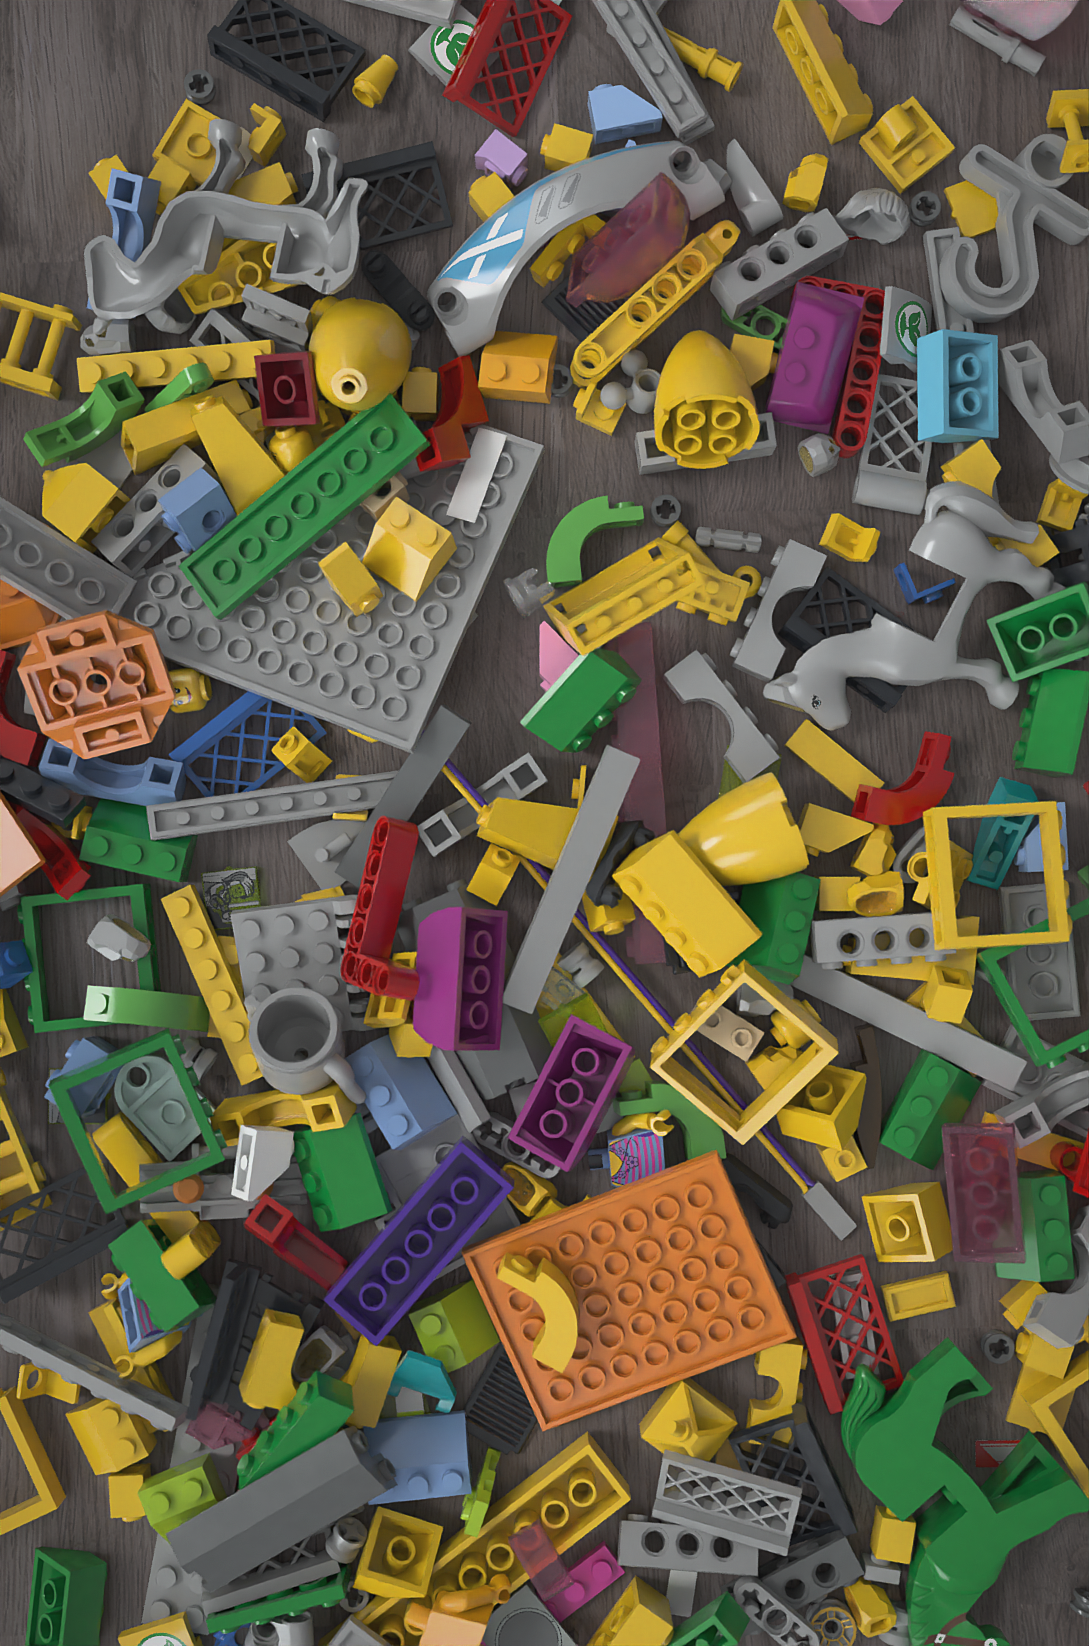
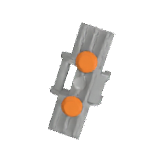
[139,1143,307,1220]

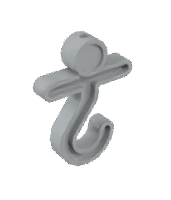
[939,134,1089,323]

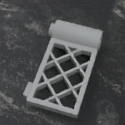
[852,374,932,515]

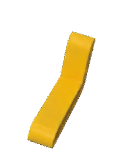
[92,1112,221,1280]

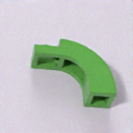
[23,371,145,467]
[546,495,644,588]
[83,985,210,1032]
[613,1080,726,1160]

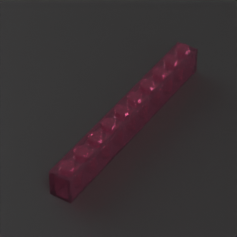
[604,622,667,965]

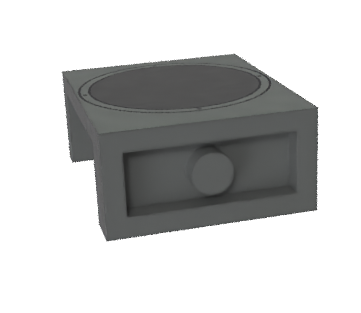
[482,1577,579,1646]

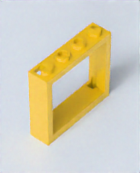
[543,537,705,656]
[923,801,1073,950]
[650,959,839,1145]
[1021,1349,1089,1498]
[0,1386,66,1535]

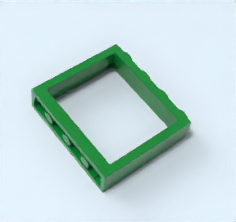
[17,883,162,1033]
[976,898,1089,1069]
[48,1028,228,1214]

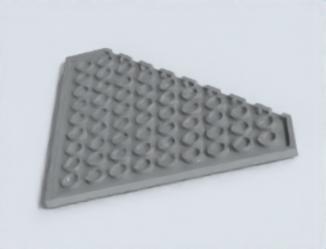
[118,424,545,754]

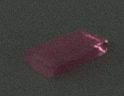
[508,1519,574,1602]

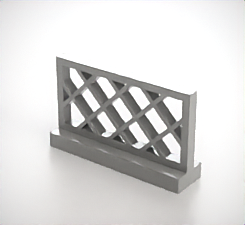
[652,1449,802,1556]

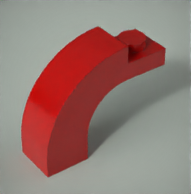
[0,650,47,767]
[851,731,955,825]
[7,800,91,900]

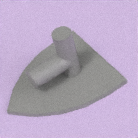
[287,820,365,890]

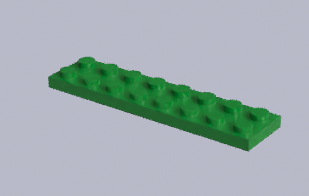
[179,393,431,620]

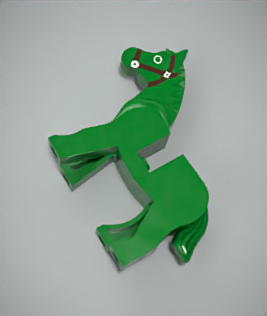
[841,1337,1089,1646]

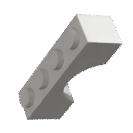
[998,340,1089,464]
[634,412,777,475]
[729,539,827,683]
[662,649,779,784]
[417,752,548,857]
[994,1061,1089,1149]
[1022,1206,1089,1349]

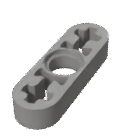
[472,1111,561,1178]
[734,1576,819,1646]

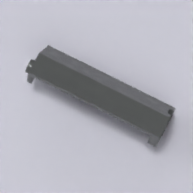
[397,878,554,1101]
[166,1426,397,1593]

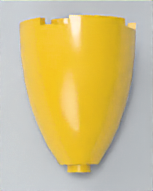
[309,297,412,411]
[654,330,760,469]
[678,772,809,886]

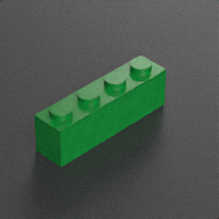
[237,1370,354,1491]
[667,1591,751,1646]

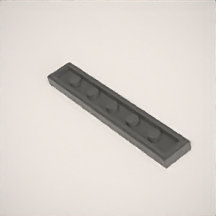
[335,704,472,888]

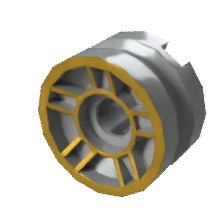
[805,1596,857,1646]

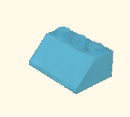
[917,329,999,443]

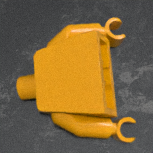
[405,1573,512,1646]

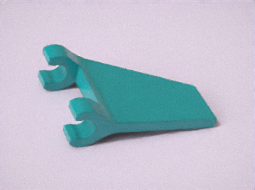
[387,1350,457,1414]

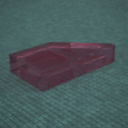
[185,1403,257,1450]

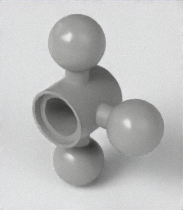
[600,350,660,414]

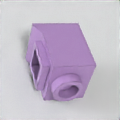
[475,129,529,188]

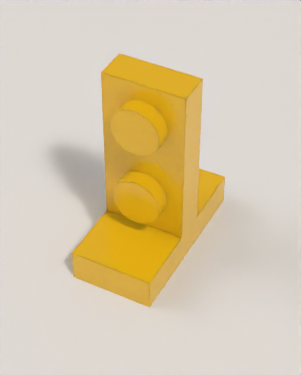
[530,214,614,288]

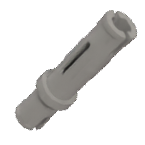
[949,5,1046,76]

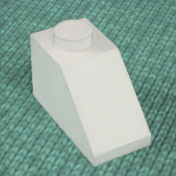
[231,1125,294,1201]

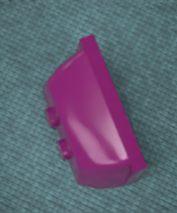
[764,282,864,434]
[413,907,508,1051]
[508,1014,635,1172]

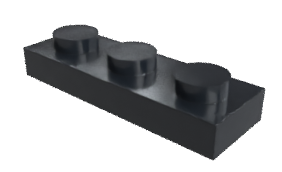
[0,756,86,828]

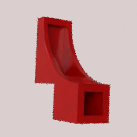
[416,355,489,472]

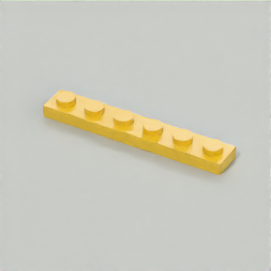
[77,340,275,393]
[161,885,263,1086]

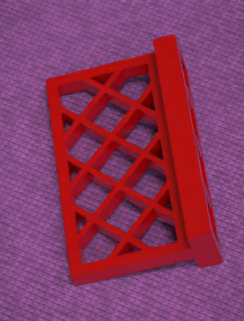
[442,0,572,137]
[785,1254,904,1415]

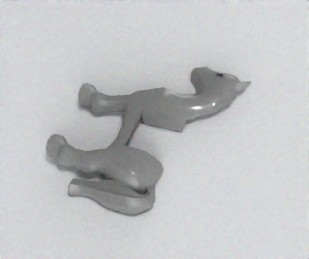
[84,119,368,335]
[774,481,1066,731]

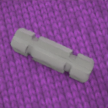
[695,527,762,553]

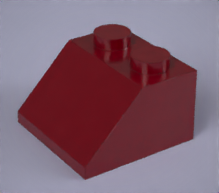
[254,351,320,426]

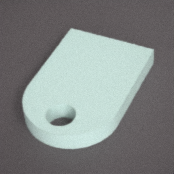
[114,1054,217,1162]

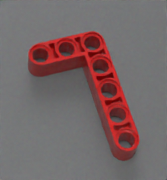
[790,276,885,458]
[340,816,420,1001]

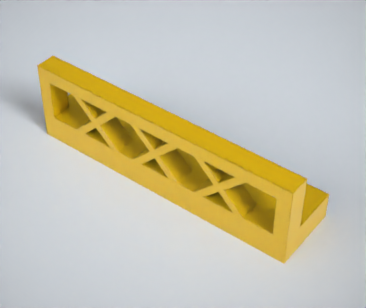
[88,1296,175,1434]

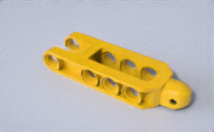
[569,220,741,389]

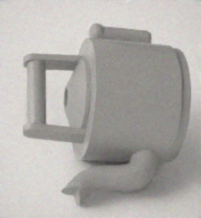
[244,988,366,1104]

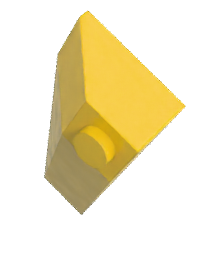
[177,240,297,315]

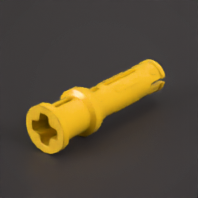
[664,27,744,92]

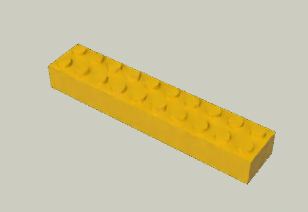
[318,1431,631,1646]

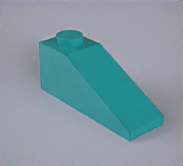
[966,777,1039,890]

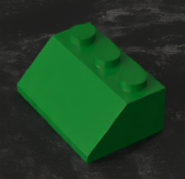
[986,581,1089,682]
[520,648,642,753]
[1012,668,1089,778]
[79,798,198,882]
[725,872,821,985]
[879,1049,982,1171]
[293,1112,393,1232]
[986,1169,1075,1282]
[108,1219,217,1333]
[25,1546,108,1646]

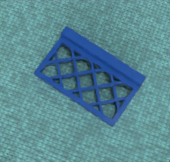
[168,691,327,797]

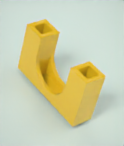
[239,1308,402,1429]

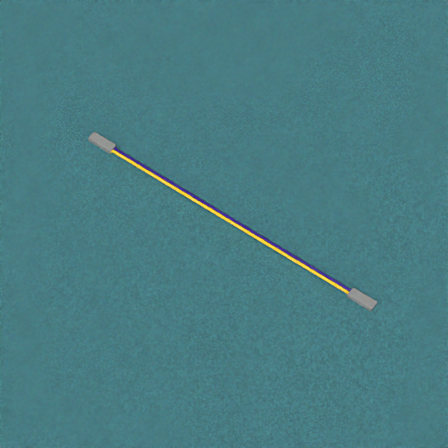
[421,730,857,1241]

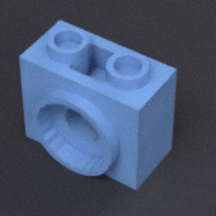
[158,467,237,554]

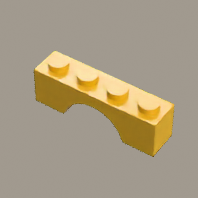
[941,439,1059,567]
[210,1080,357,1146]

